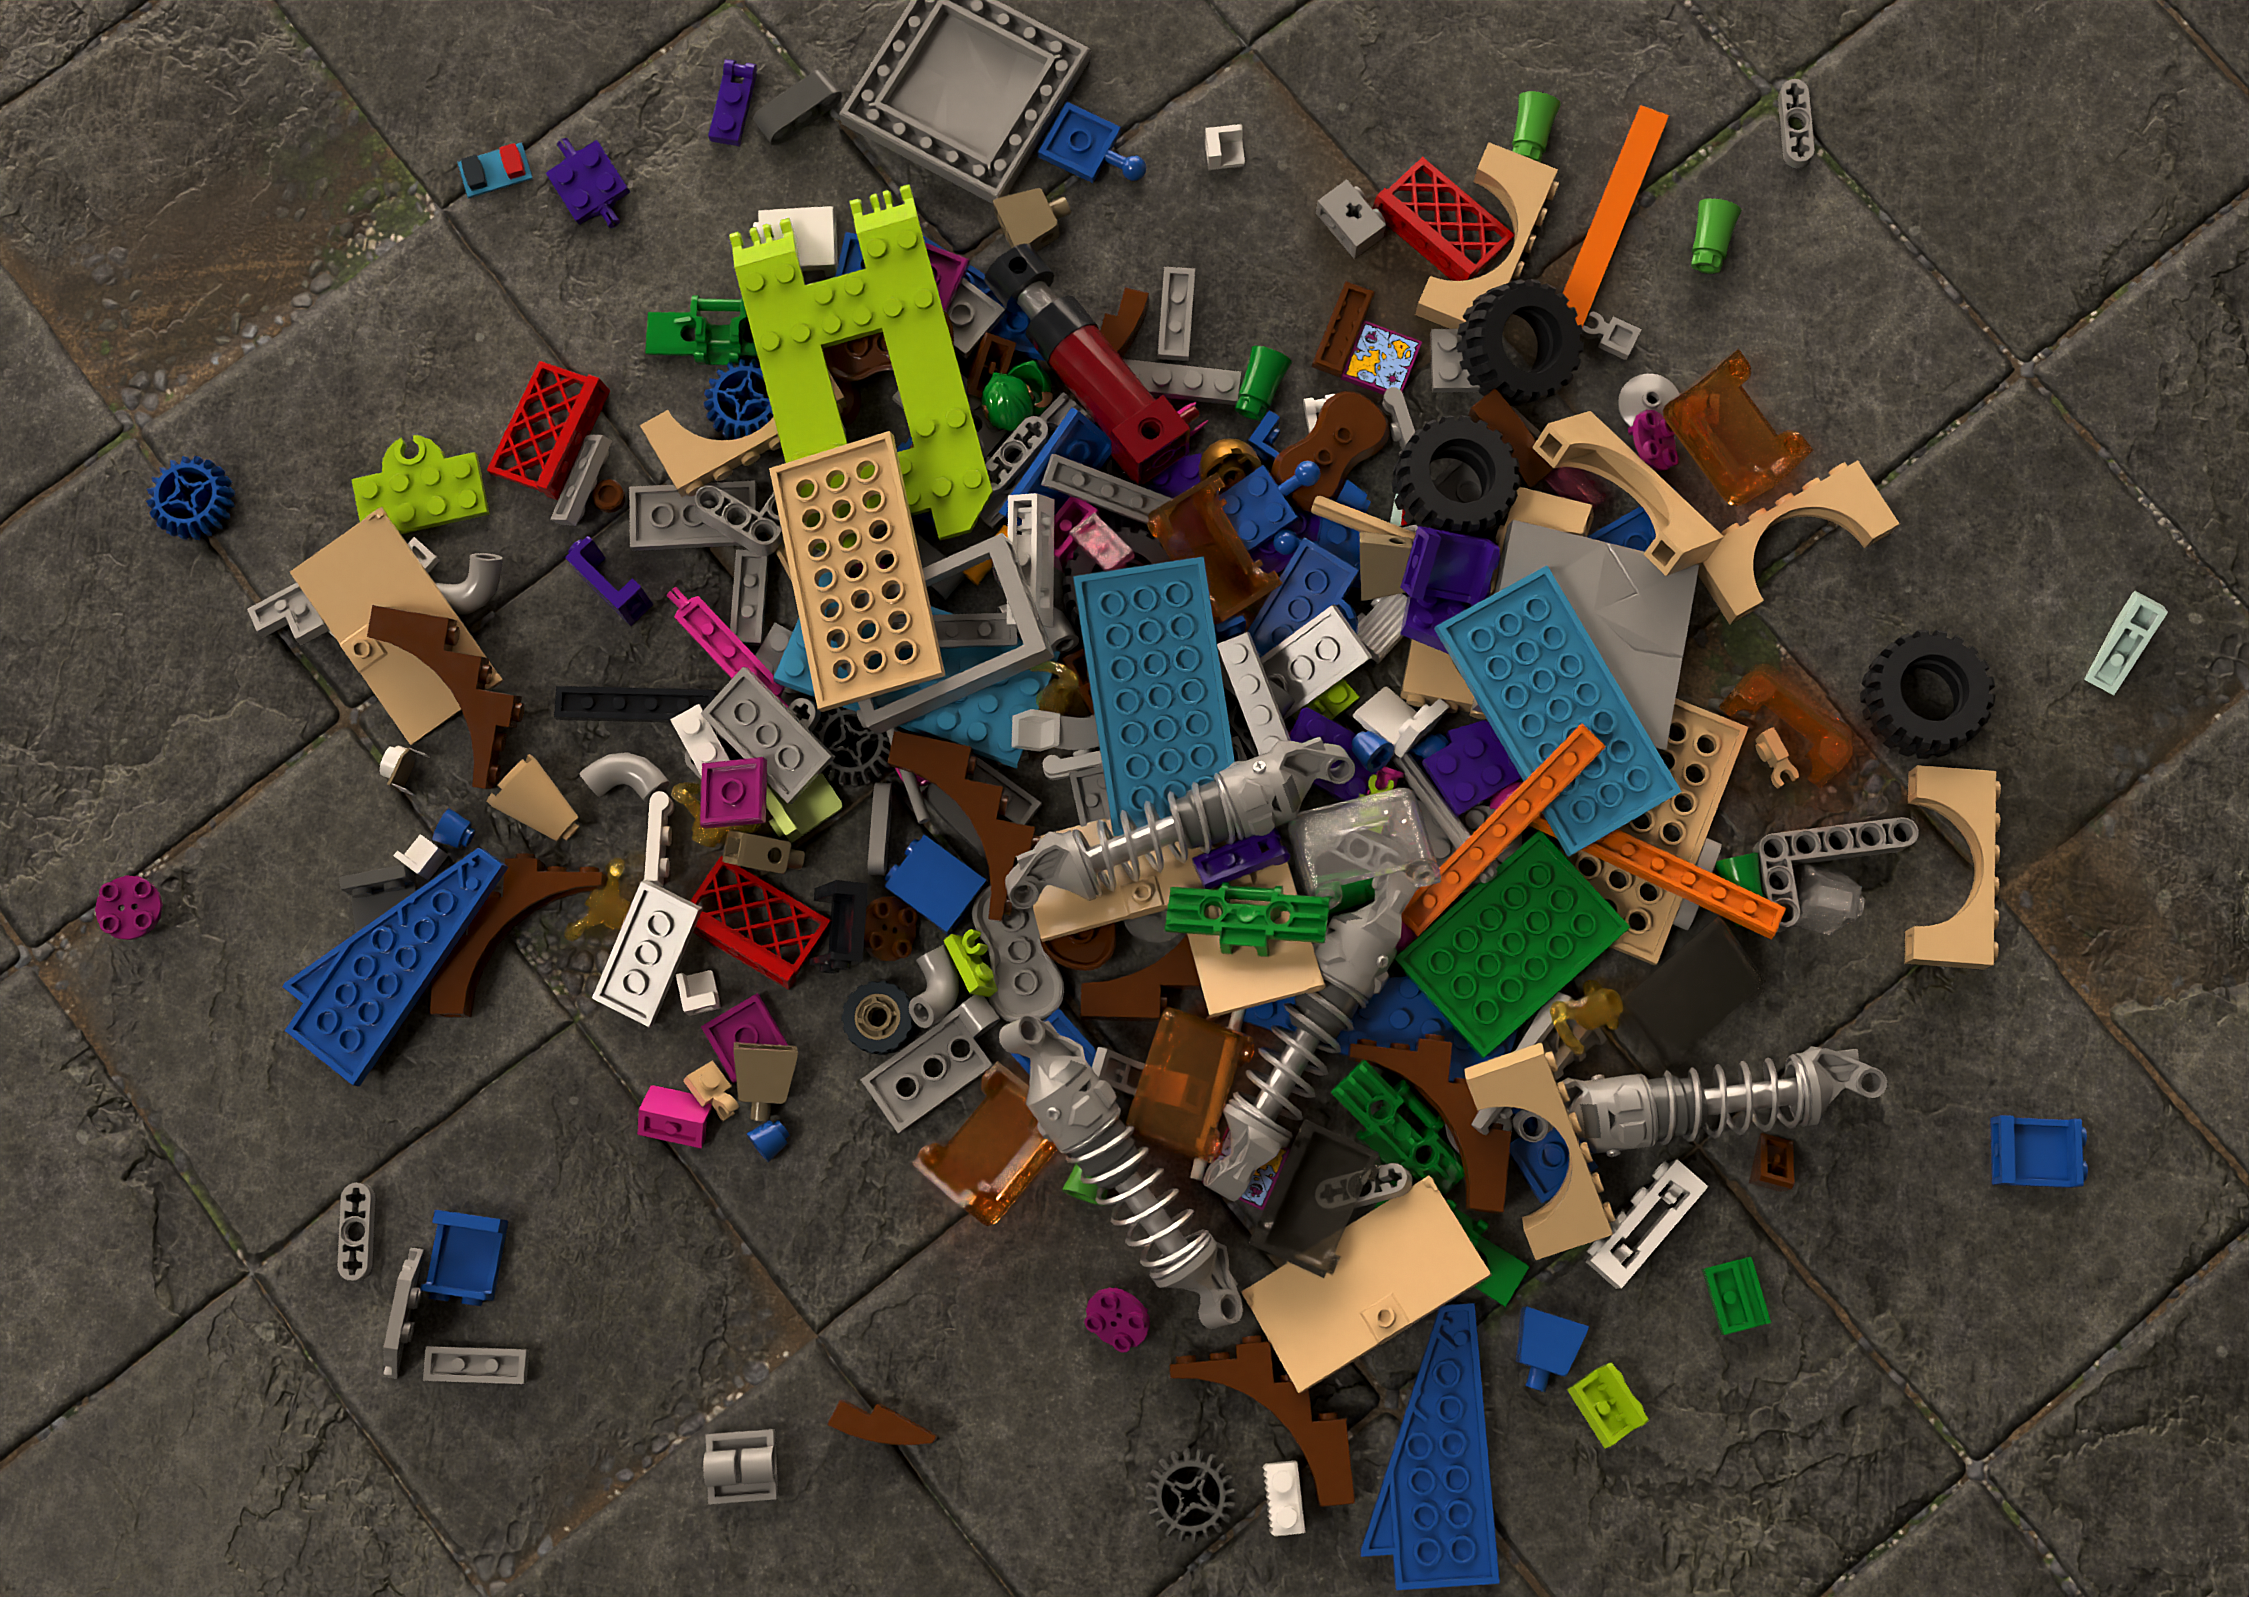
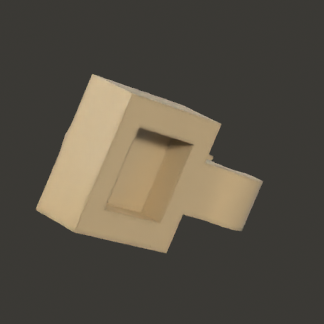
[1755,727,1799,789]
[684,1060,739,1121]

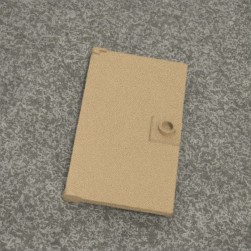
[290,507,504,745]
[1027,818,1253,942]
[1187,827,1326,1018]
[1241,1175,1492,1394]

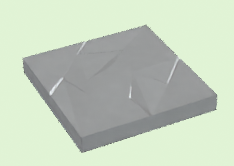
[839,0,1091,204]
[1471,520,1699,754]

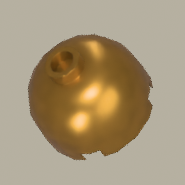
[1199,438,1262,500]

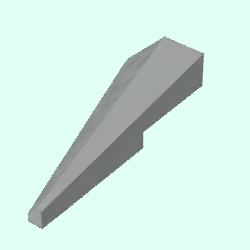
[1471,992,1607,1135]

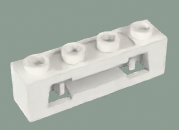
[1007,493,1055,628]
[1585,1159,1708,1289]

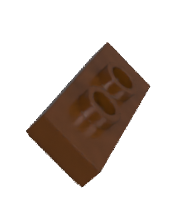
[1312,281,1375,378]

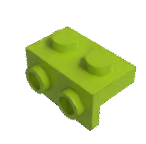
[1567,1362,1649,1449]

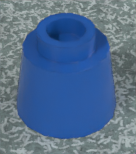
[1335,479,1371,513]
[1351,731,1394,773]
[1409,733,1450,774]
[432,808,475,849]
[746,1120,790,1163]

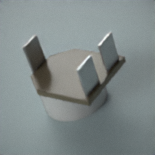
[380,746,430,797]

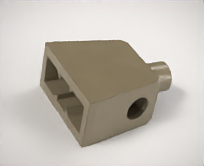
[992,188,1071,252]
[1360,532,1412,601]
[722,830,804,874]
[734,1042,798,1121]

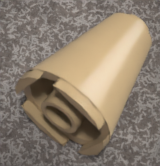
[486,754,579,841]

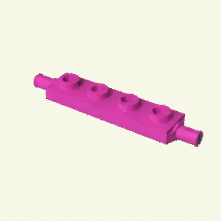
[667,587,789,708]

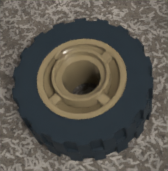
[842,981,917,1055]

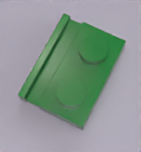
[1702,1256,1771,1335]

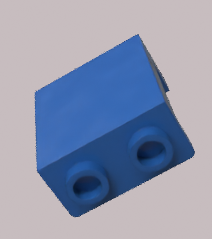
[885,835,989,936]
[1990,1115,2088,1188]
[420,1210,508,1306]

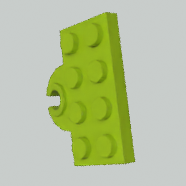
[351,435,490,534]

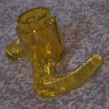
[1029,660,1079,749]
[671,782,764,847]
[564,857,631,941]
[1550,979,1623,1055]

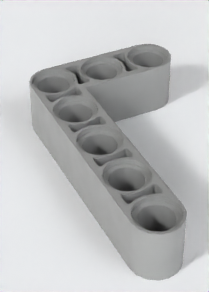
[695,425,846,556]
[1752,817,1919,932]

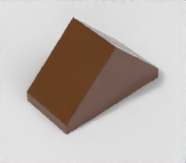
[967,332,1017,398]
[1749,1133,1794,1192]

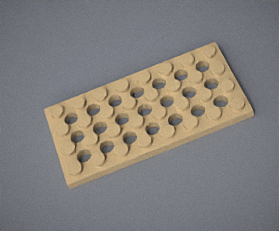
[769,431,945,712]
[1559,698,1748,965]

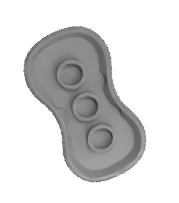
[972,885,1064,1022]

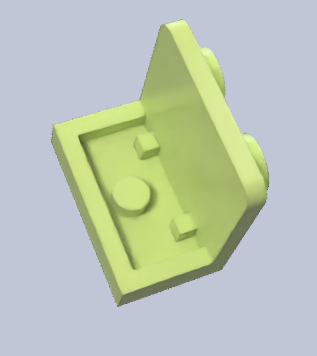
[766,773,843,843]

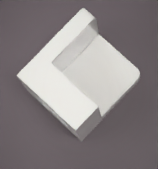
[1205,124,1245,170]
[1011,709,1060,752]
[393,834,448,881]
[676,970,721,1016]

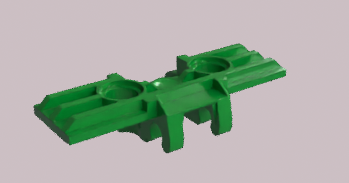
[645,295,758,365]
[1165,882,1330,957]
[1331,1059,1465,1197]
[1373,1180,1530,1307]

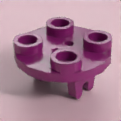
[1628,409,1679,472]
[95,875,163,940]
[1084,1286,1150,1353]

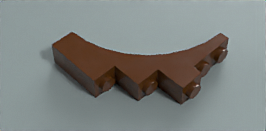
[367,605,525,789]
[887,731,1041,923]
[430,853,609,1018]
[1080,934,1200,1022]
[1347,1034,1511,1214]
[1169,1335,1355,1506]

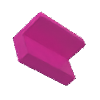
[638,1085,713,1149]

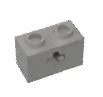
[1316,180,1386,259]

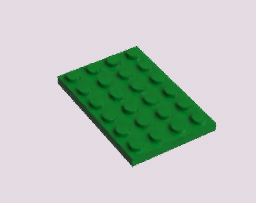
[1393,830,1630,1059]

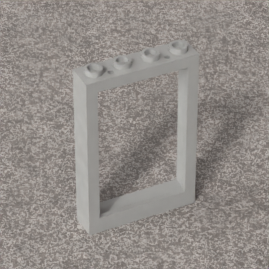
[826,533,1055,735]

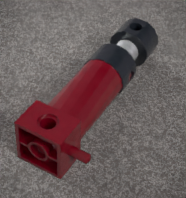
[984,243,1199,487]

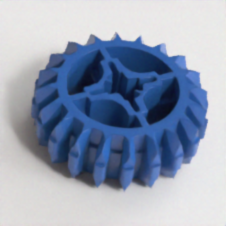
[704,359,774,439]
[146,456,236,540]

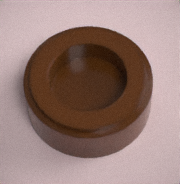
[592,480,626,513]

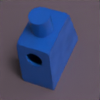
[1516,1307,1589,1392]

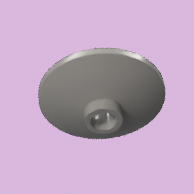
[1618,374,1681,427]

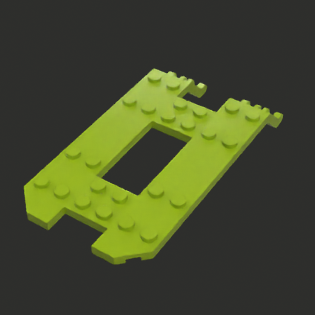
[729,184,994,565]

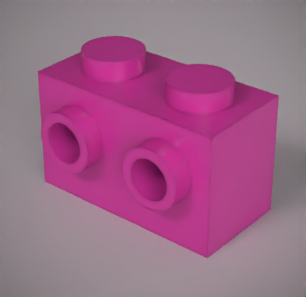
[1054,496,1103,573]

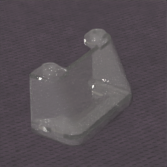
[1288,788,1441,909]

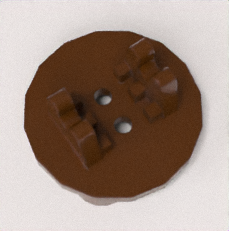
[864,896,918,961]

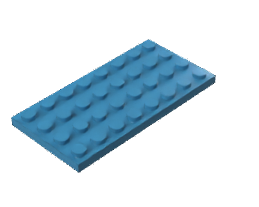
[1073,556,1235,836]
[1434,565,1682,857]
[773,572,1060,769]

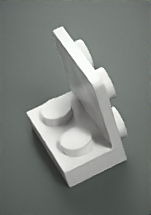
[1353,686,1450,758]

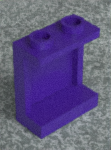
[1400,526,1500,606]
[565,536,654,626]

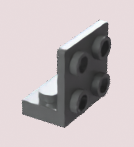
[339,864,417,933]

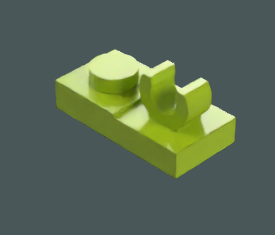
[1290,679,1359,722]
[943,929,998,998]

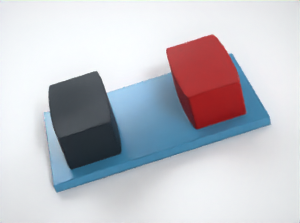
[458,143,533,198]

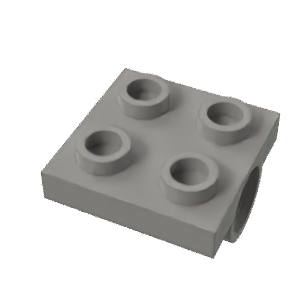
[703,1429,778,1504]

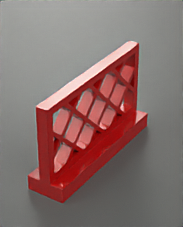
[1372,157,1515,281]
[487,361,610,500]
[690,856,831,990]

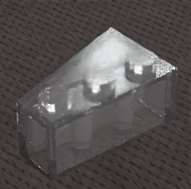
[1792,864,1865,935]

